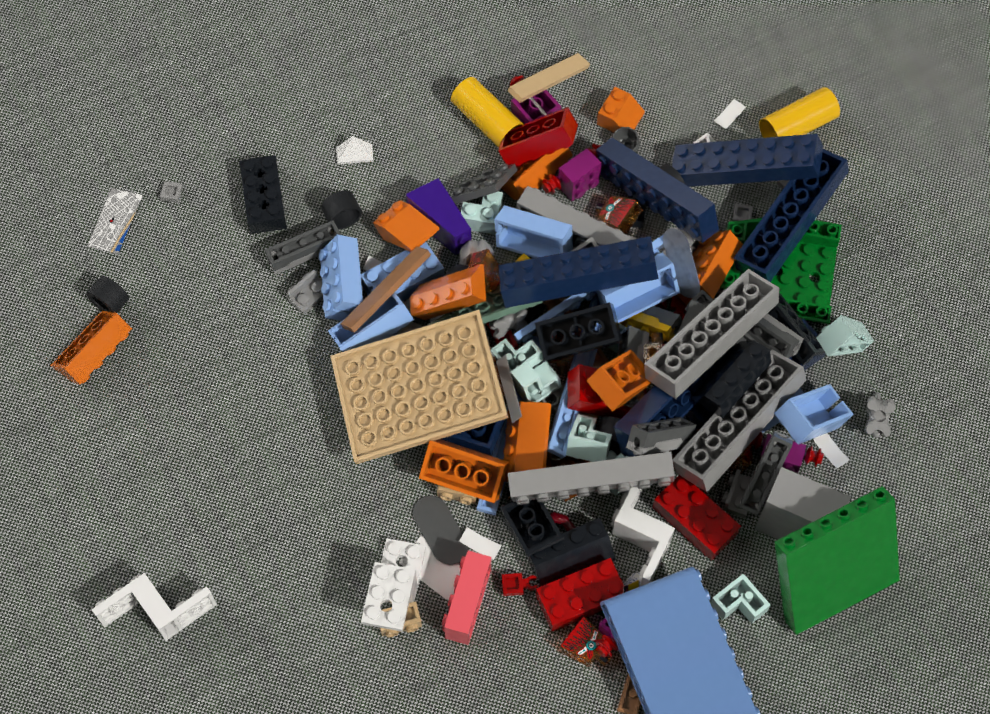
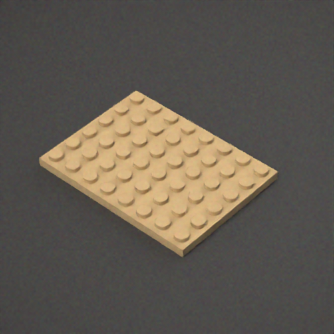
[331,310,509,464]

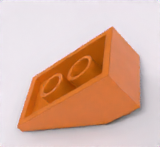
[373,200,440,252]
[587,350,652,412]

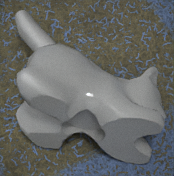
[489,309,528,339]
[866,392,896,438]

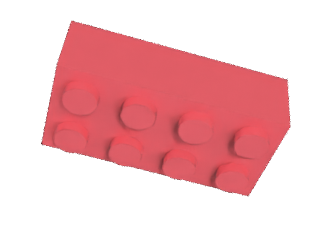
[442,550,491,645]

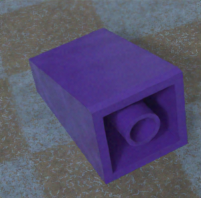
[406,178,471,255]

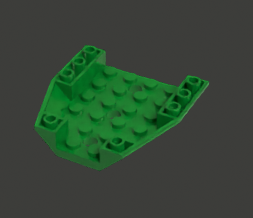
[720,218,842,324]

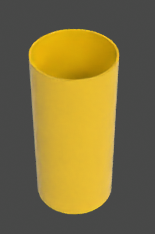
[451,77,523,148]
[759,87,840,138]

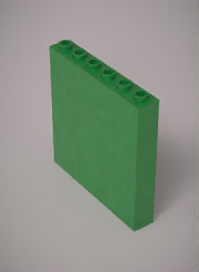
[774,486,900,635]

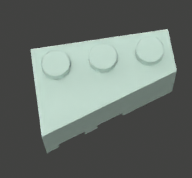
[816,315,874,357]

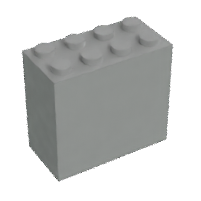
[755,467,851,539]

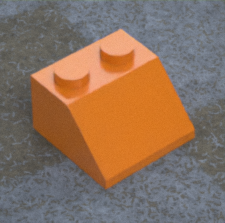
[597,87,645,133]

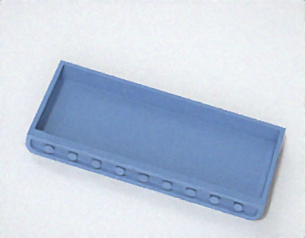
[600,567,761,714]

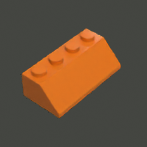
[501,148,573,200]
[410,264,486,320]
[50,311,132,384]
[503,401,551,483]

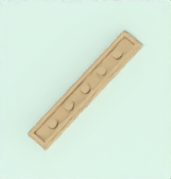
[508,53,590,103]

